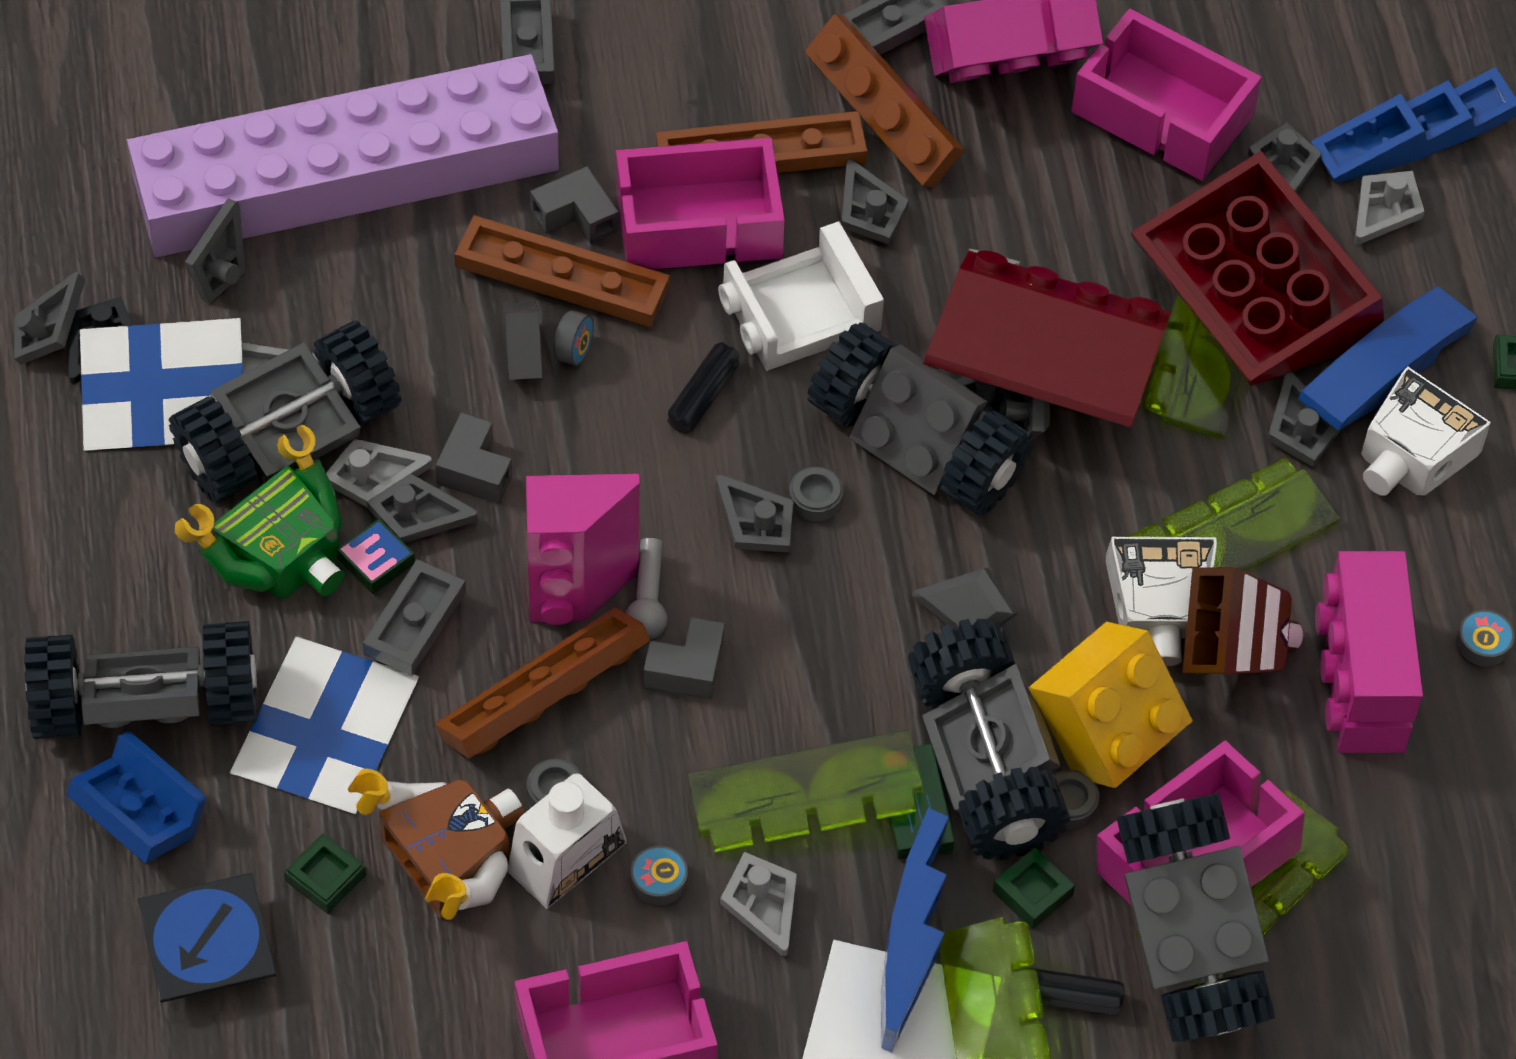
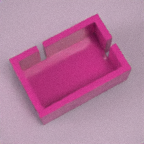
[924,0,1103,83]
[1071,8,1262,181]
[616,138,785,269]
[1315,551,1423,753]
[1096,740,1305,906]
[514,941,718,1059]

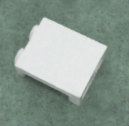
[718,221,884,371]

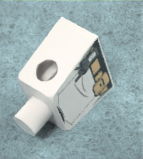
[1361,367,1491,496]
[1106,537,1217,666]
[508,773,627,909]

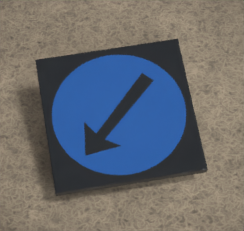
[138,873,276,1003]

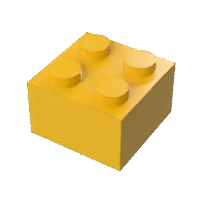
[1028,621,1193,788]

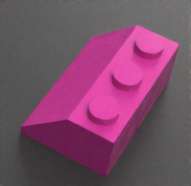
[526,474,640,625]

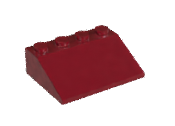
[1131,151,1384,386]
[923,250,1172,428]

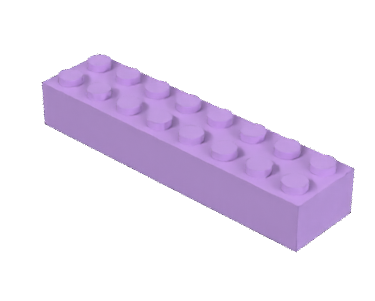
[127,54,559,258]

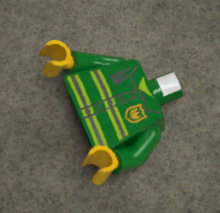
[175,425,345,598]

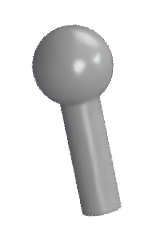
[625,538,668,640]

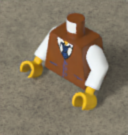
[347,768,525,920]

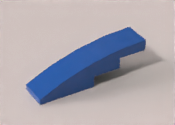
[1310,67,1516,184]
[1298,286,1478,431]
[881,808,949,1053]

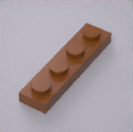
[804,13,965,188]
[656,111,867,173]
[454,215,670,327]
[435,607,650,759]

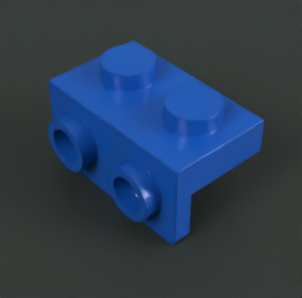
[66,731,206,864]

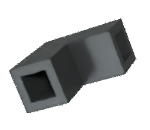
[530,166,619,244]
[503,301,543,380]
[435,413,512,504]
[643,617,725,699]

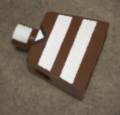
[1183,567,1303,675]

